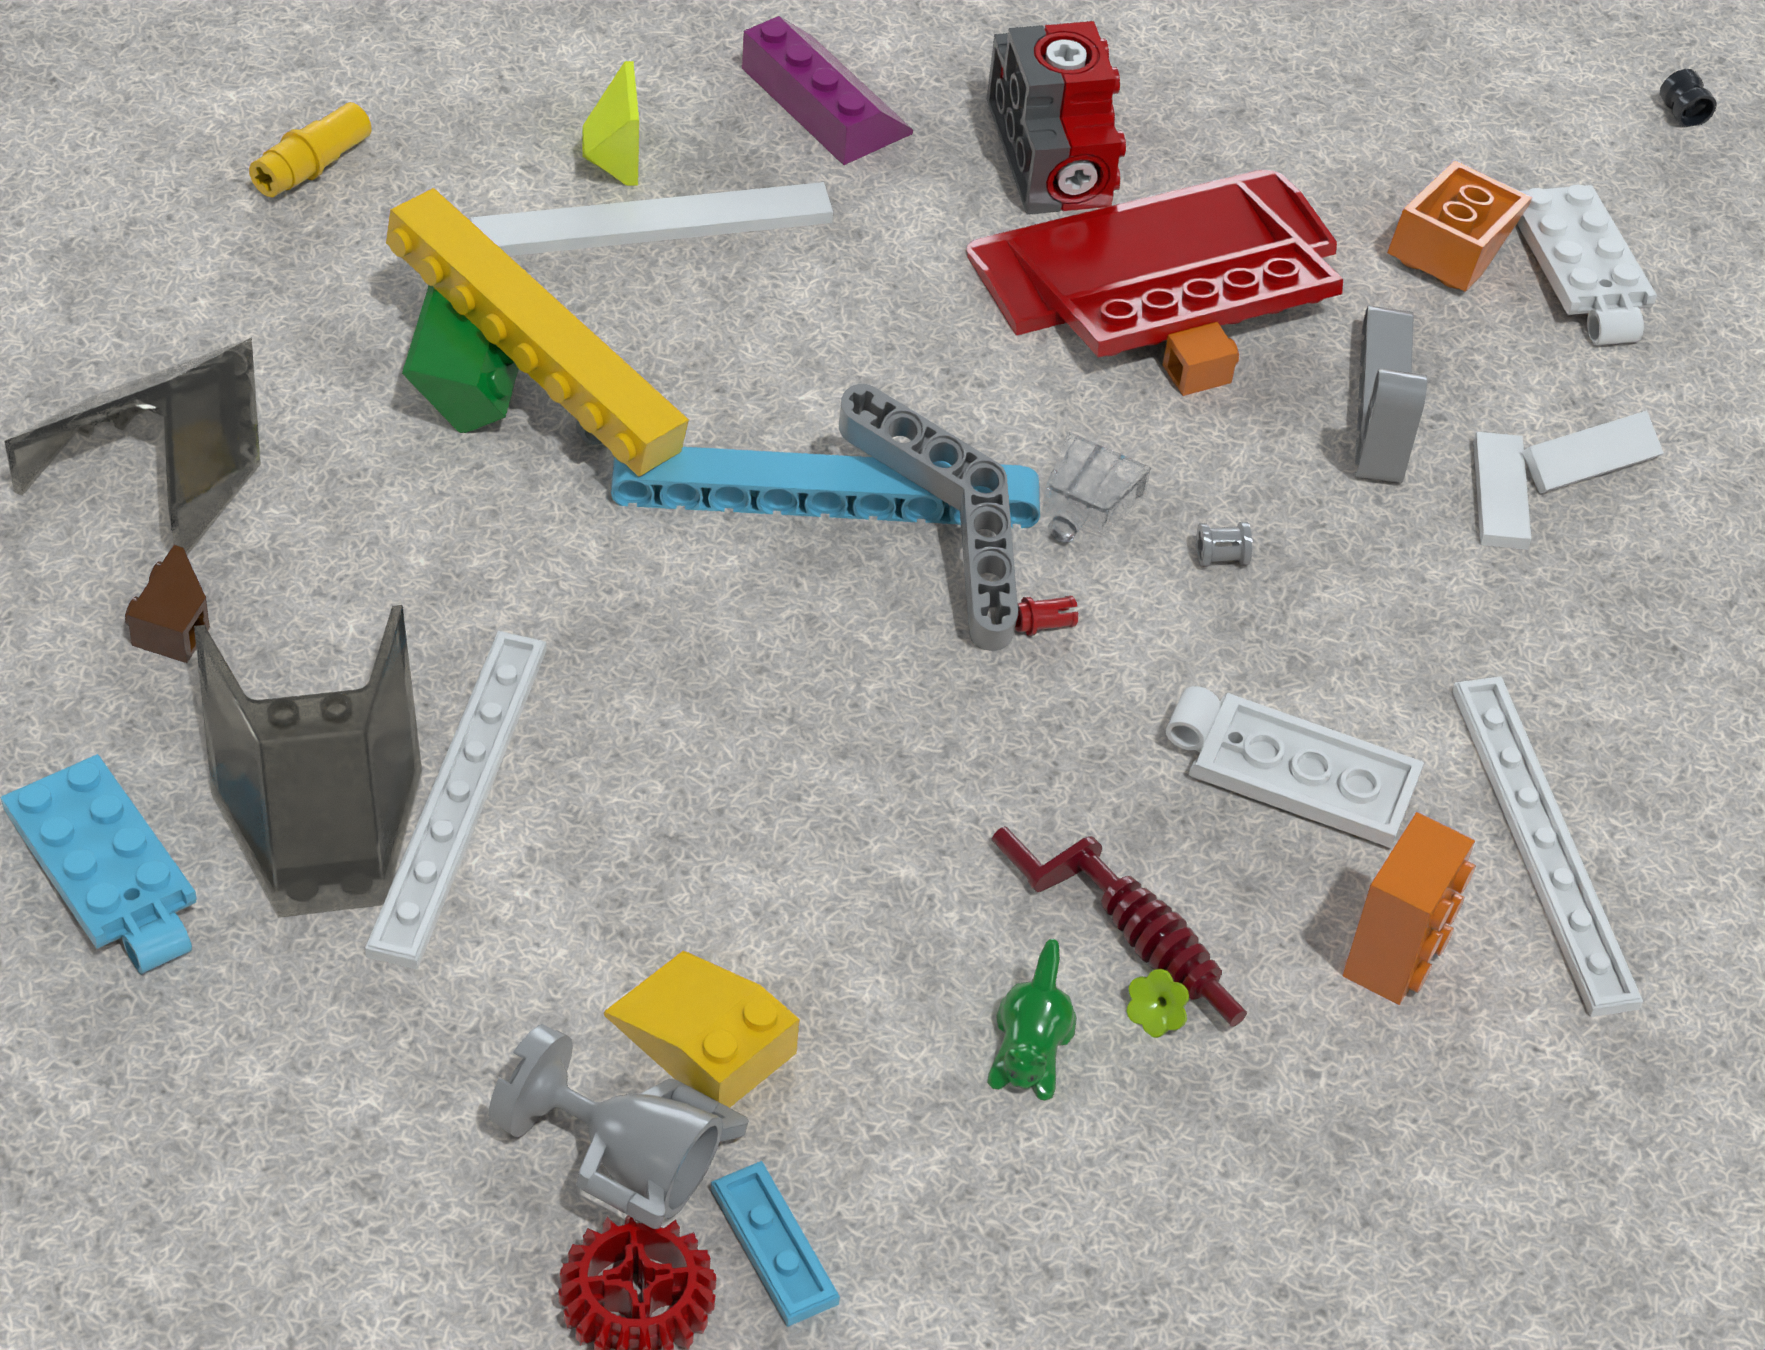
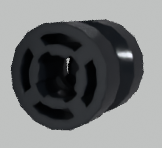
[1659,69,1717,127]

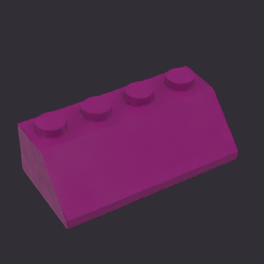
[742,16,913,165]

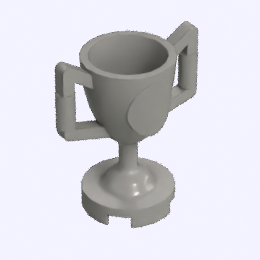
[488,1024,749,1229]

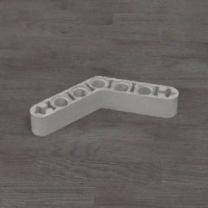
[839,384,1018,651]

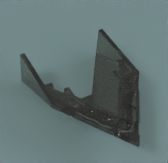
[4,337,261,556]

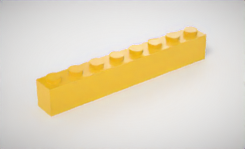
[386,188,689,477]

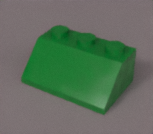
[402,285,519,433]

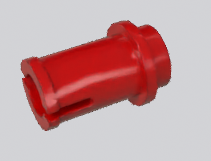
[1015,595,1079,636]

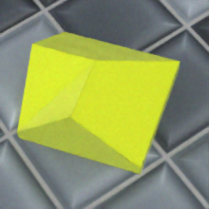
[582,61,639,186]

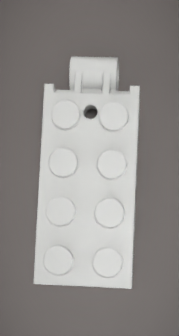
[1517,185,1657,346]
[1166,686,1424,848]

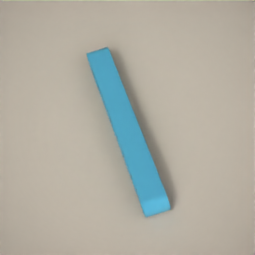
[611,447,1040,528]

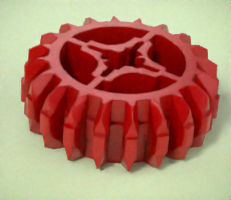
[558,1215,717,1350]

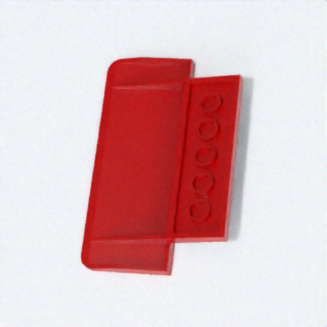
[967,170,1343,358]

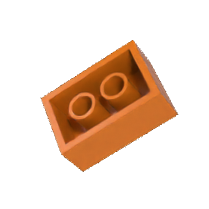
[1342,812,1476,1005]

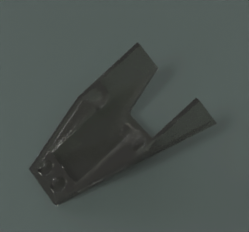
[194,605,422,918]

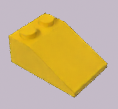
[604,950,800,1108]

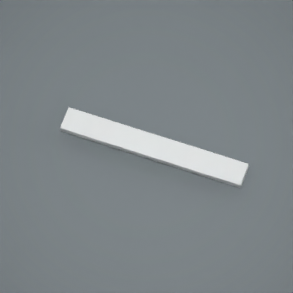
[471,182,833,256]
[365,631,547,970]
[1452,676,1643,1017]

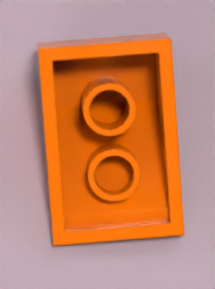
[1387,160,1532,292]

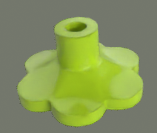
[1127,969,1189,1038]

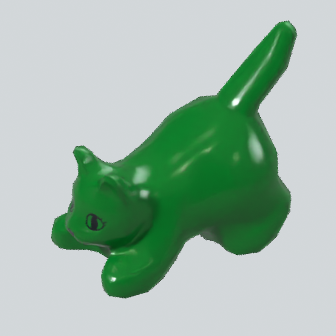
[987,938,1077,1101]

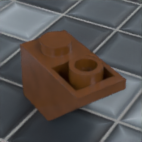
[125,545,210,663]

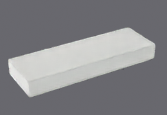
[1522,411,1664,494]
[1473,432,1531,550]

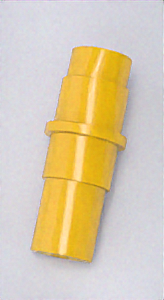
[249,102,372,198]

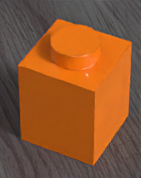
[1163,322,1239,396]

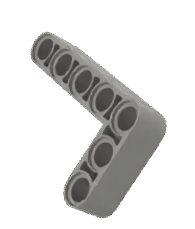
[1355,306,1427,483]

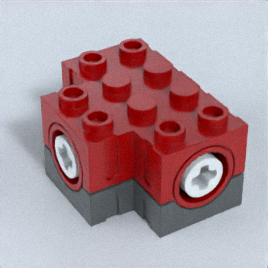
[986,21,1126,215]

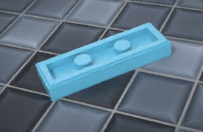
[711,1161,840,1327]

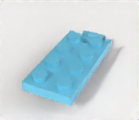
[0,754,197,975]

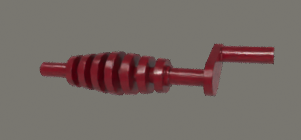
[992,826,1247,1027]

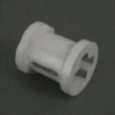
[1196,522,1252,567]

